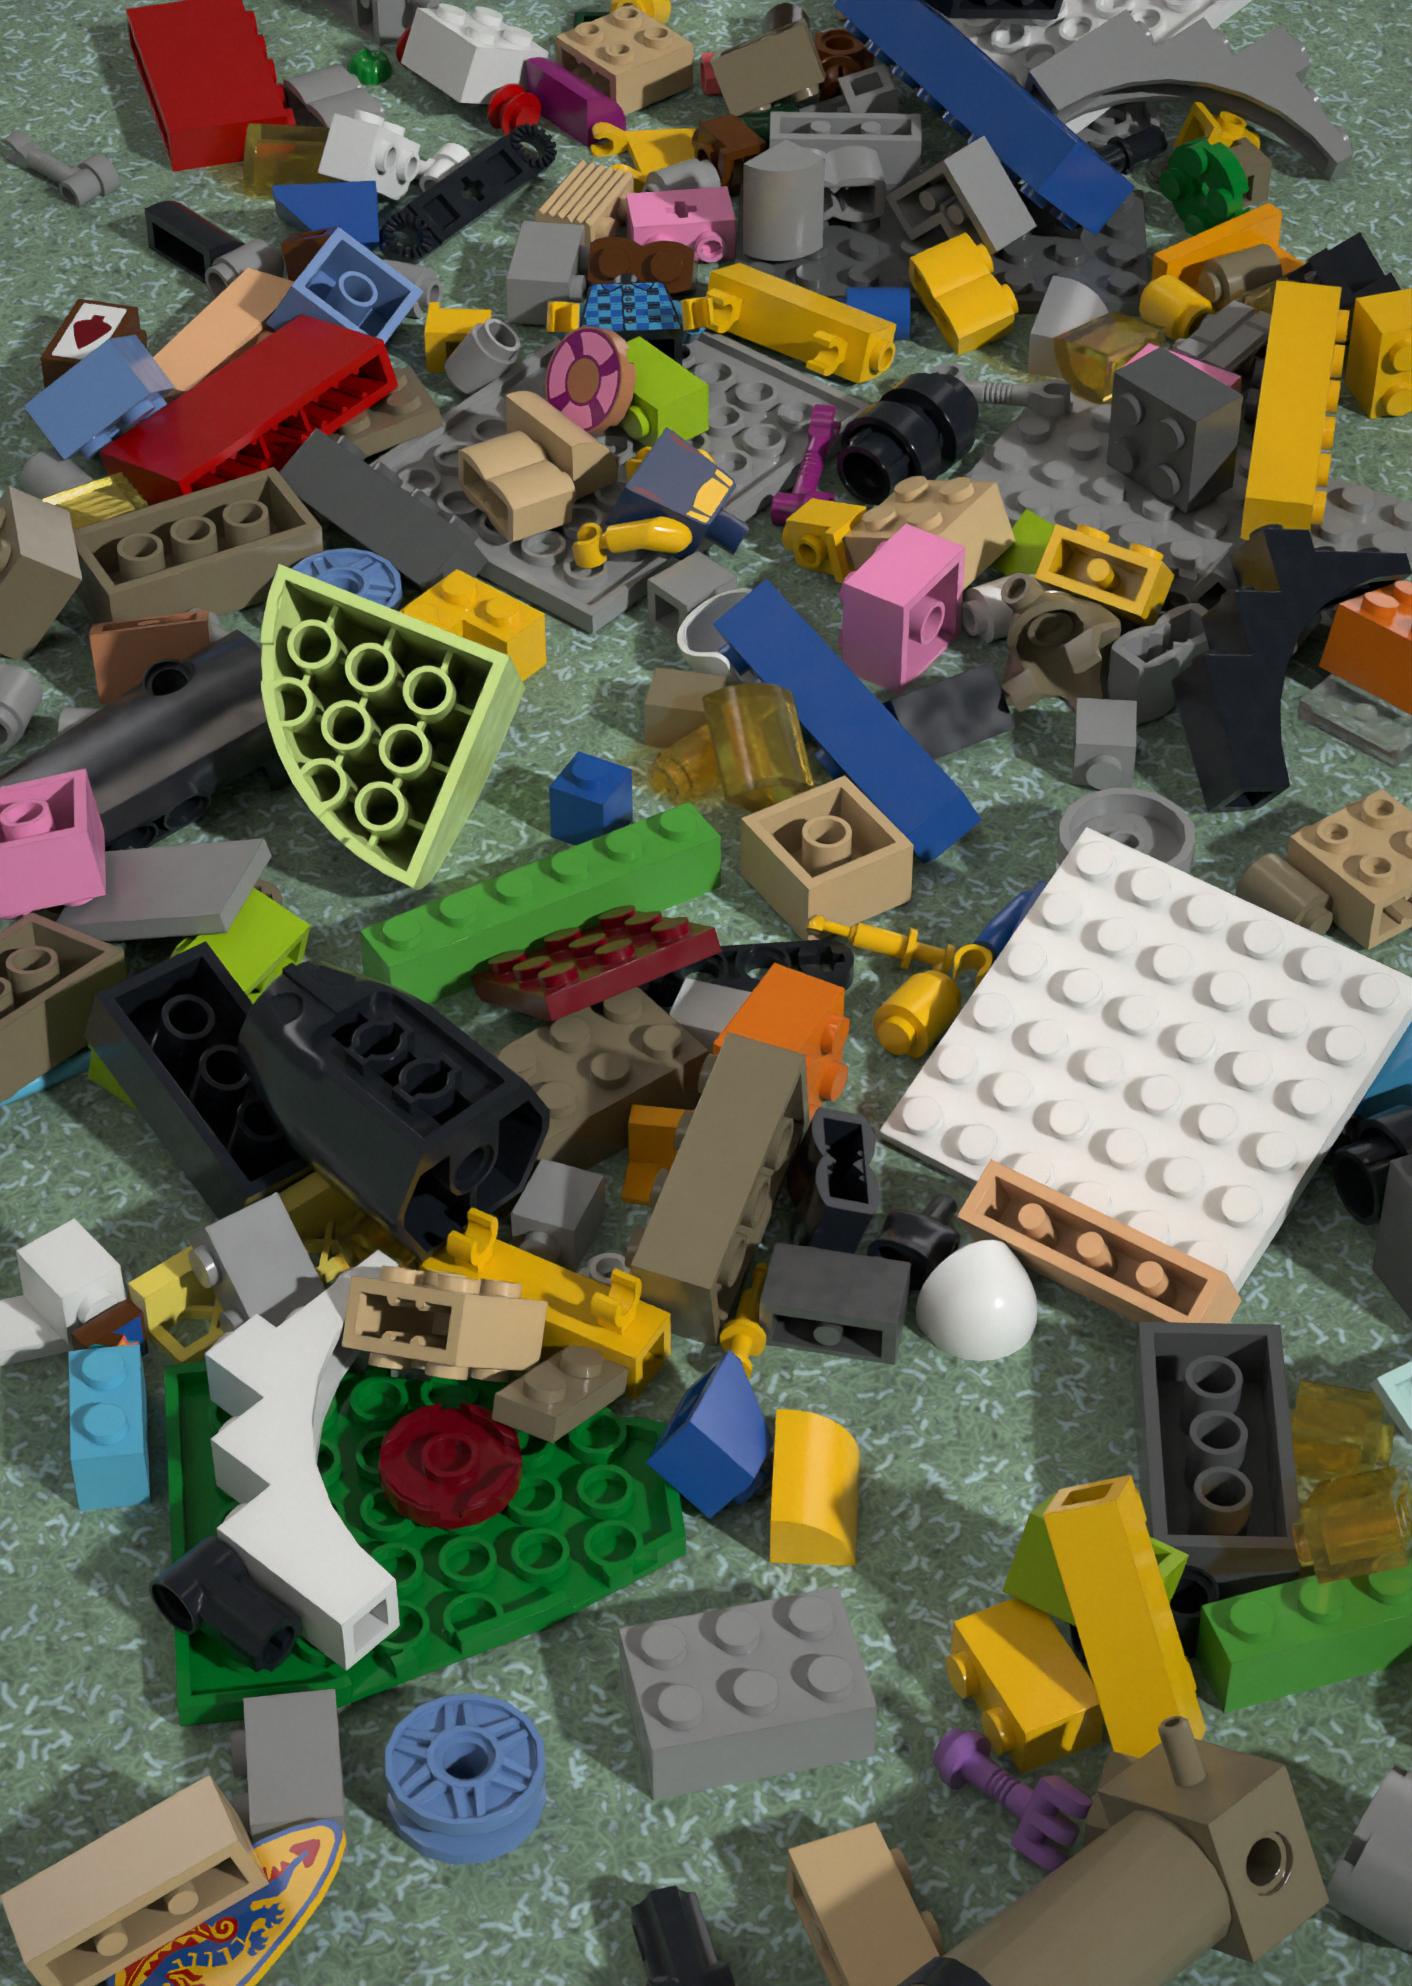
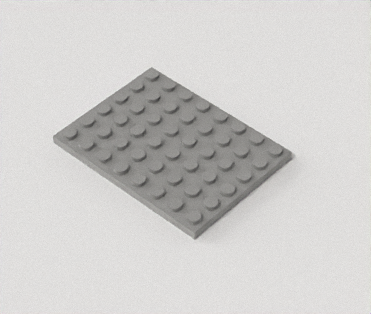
[369,328,870,634]

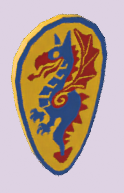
[107,1819,347,1986]

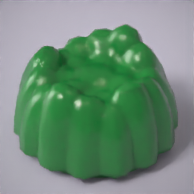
[346,47,393,85]

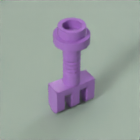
[933,1728,1092,1872]

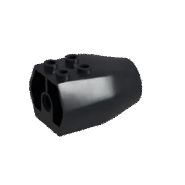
[237,960,550,1262]

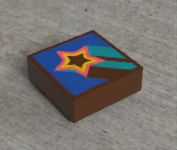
[71,1298,149,1357]

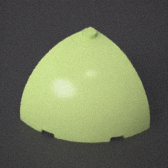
[260,564,526,890]

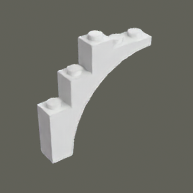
[205,1250,400,1671]

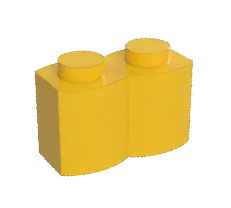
[909,232,1019,355]

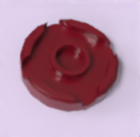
[378,1402,523,1529]

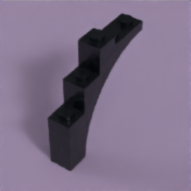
[1171,524,1412,812]

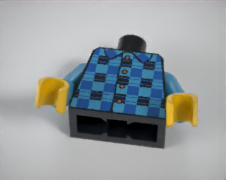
[546,273,715,366]

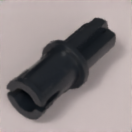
[1095,126,1168,175]

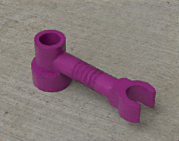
[771,404,841,527]

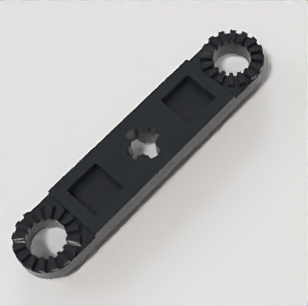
[379,123,557,265]

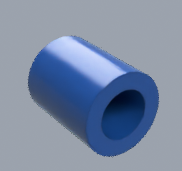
[835,287,910,340]

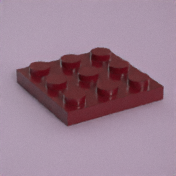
[470,905,722,1022]

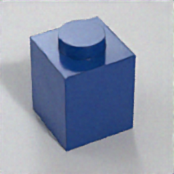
[549,751,633,846]

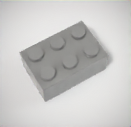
[619,1587,877,1800]

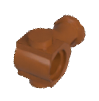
[815,29,874,102]

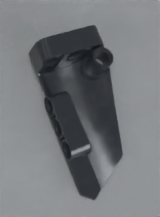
[0,630,292,851]

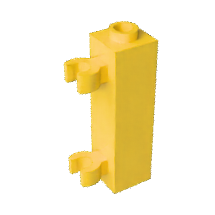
[706,263,897,384]
[418,1207,671,1400]
[1043,1475,1207,1758]

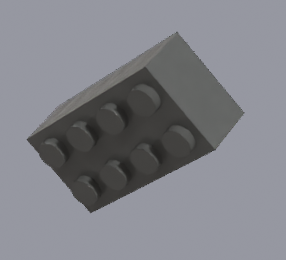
[1132,1322,1303,1600]

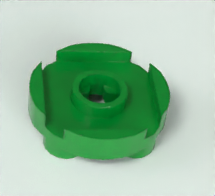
[1159,137,1250,236]

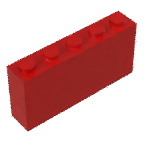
[126,0,297,172]
[99,314,399,508]

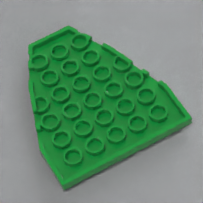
[164,1361,686,1726]

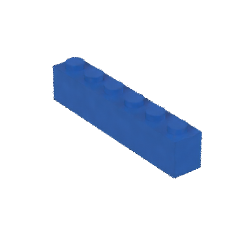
[713,579,982,864]

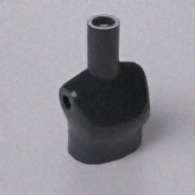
[867,1194,961,1290]

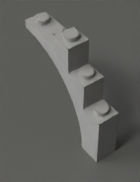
[1024,9,1354,181]

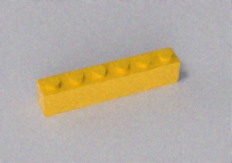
[1240,280,1350,540]

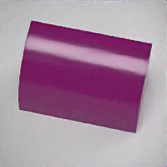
[526,57,626,147]

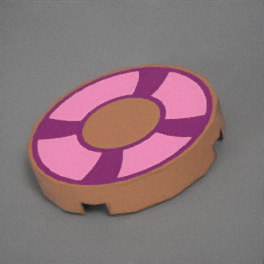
[545,326,636,438]

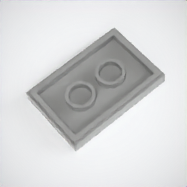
[56,838,272,942]

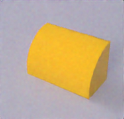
[770,1409,860,1566]

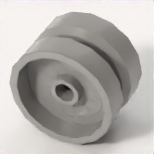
[1055,788,1196,875]

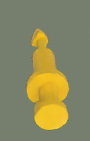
[805,915,956,974]
[720,1262,769,1380]

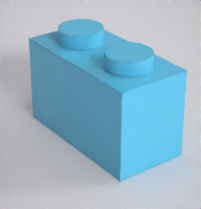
[68,1344,151,1511]

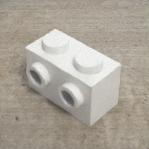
[318,109,420,202]

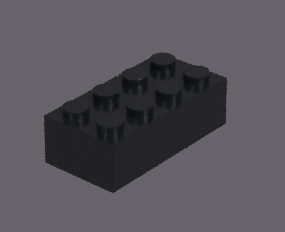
[84,941,315,1220]

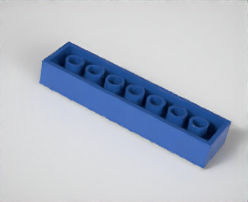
[833,0,1135,236]

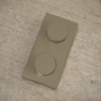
[492,1345,629,1443]

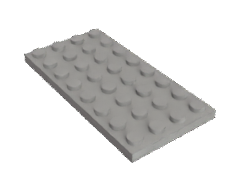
[965,392,1412,639]

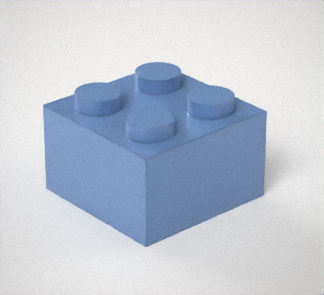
[266,227,424,344]
[24,335,175,461]

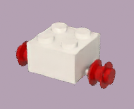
[396,4,549,135]

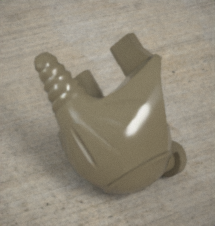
[1000,573,1121,713]

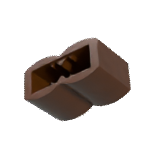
[587,236,699,296]

